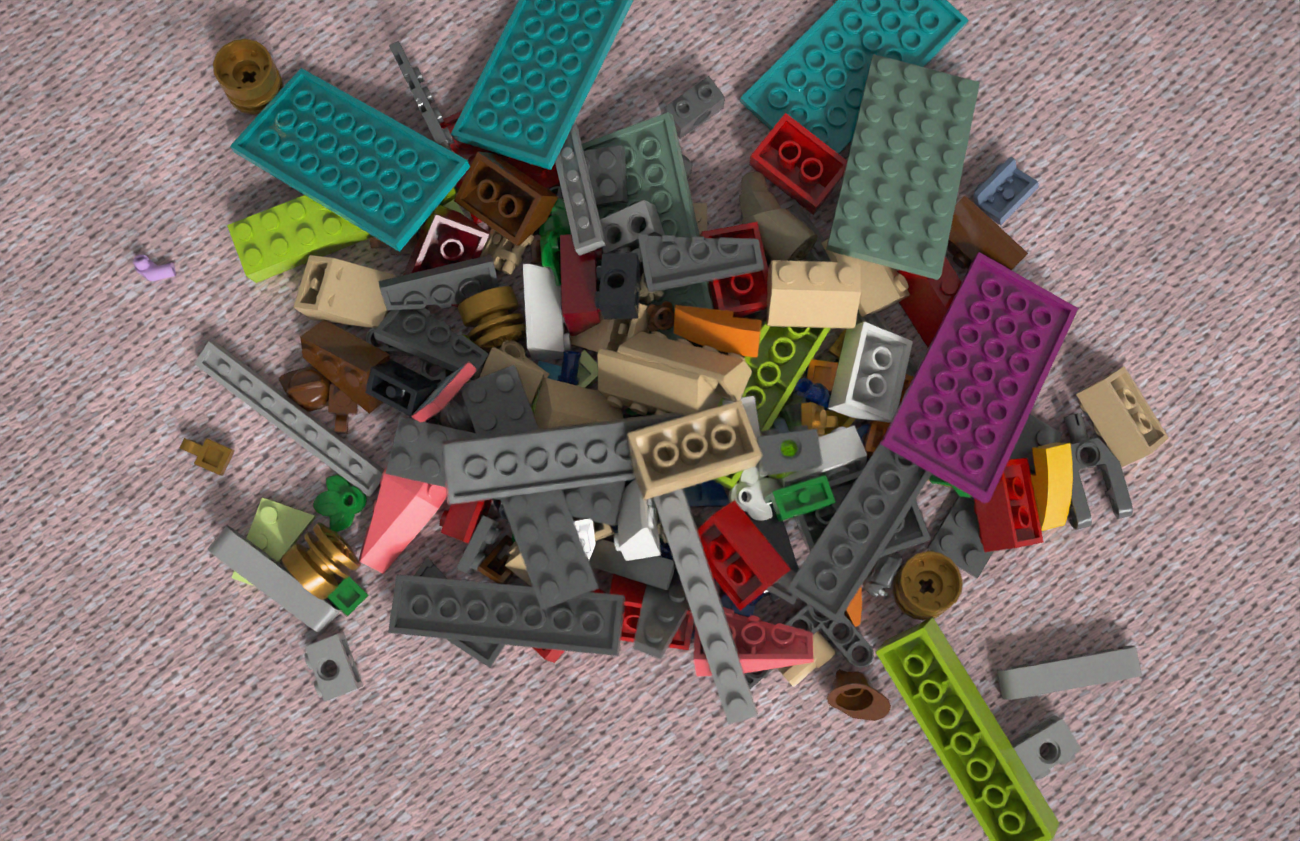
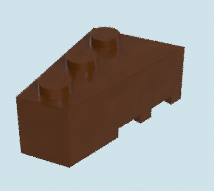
[300,320,390,414]

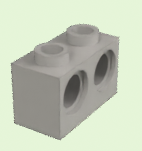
[600,200,665,254]

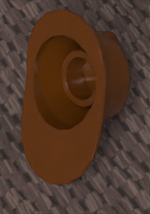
[278,366,332,412]
[826,669,891,721]

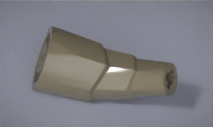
[739,172,818,265]

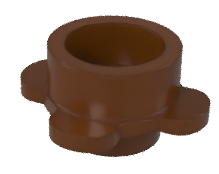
[646,301,675,332]

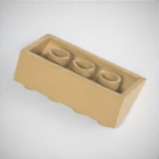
[617,332,752,402]
[598,348,721,417]
[627,401,762,500]

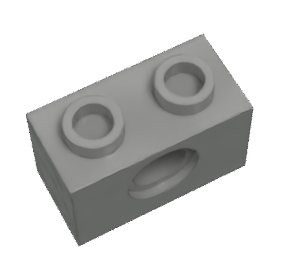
[304,633,363,702]
[1010,715,1082,780]

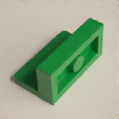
[764,475,836,522]

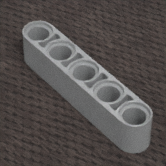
[208,525,340,634]
[997,645,1142,700]

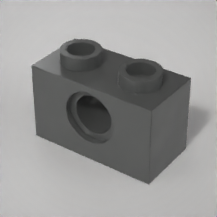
[664,76,725,139]
[756,425,823,476]

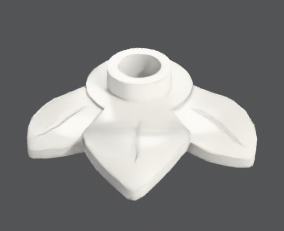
[729,467,783,521]

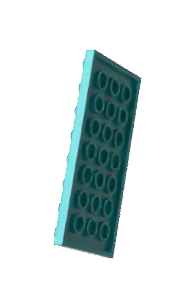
[451,0,634,170]
[740,0,969,154]
[230,68,470,252]

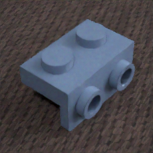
[973,157,1039,225]

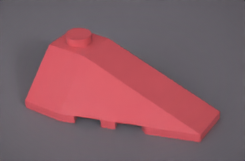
[359,467,447,574]
[694,607,814,676]

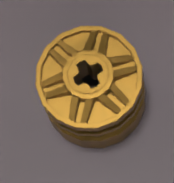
[213,39,284,115]
[457,286,527,353]
[281,522,361,600]
[892,551,963,621]

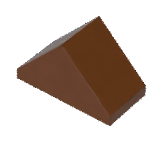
[477,535,514,585]

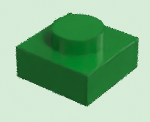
[327,577,369,617]

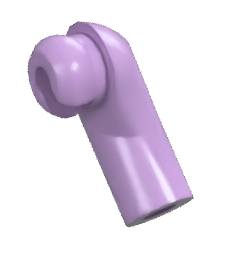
[133,254,176,281]

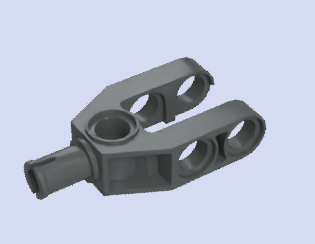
[1063,412,1133,530]

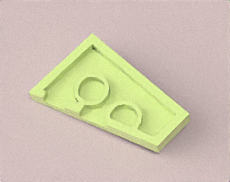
[232,497,317,586]

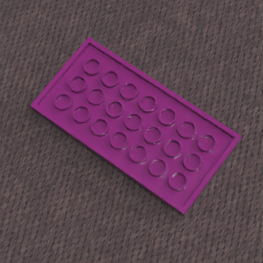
[880,252,1079,503]

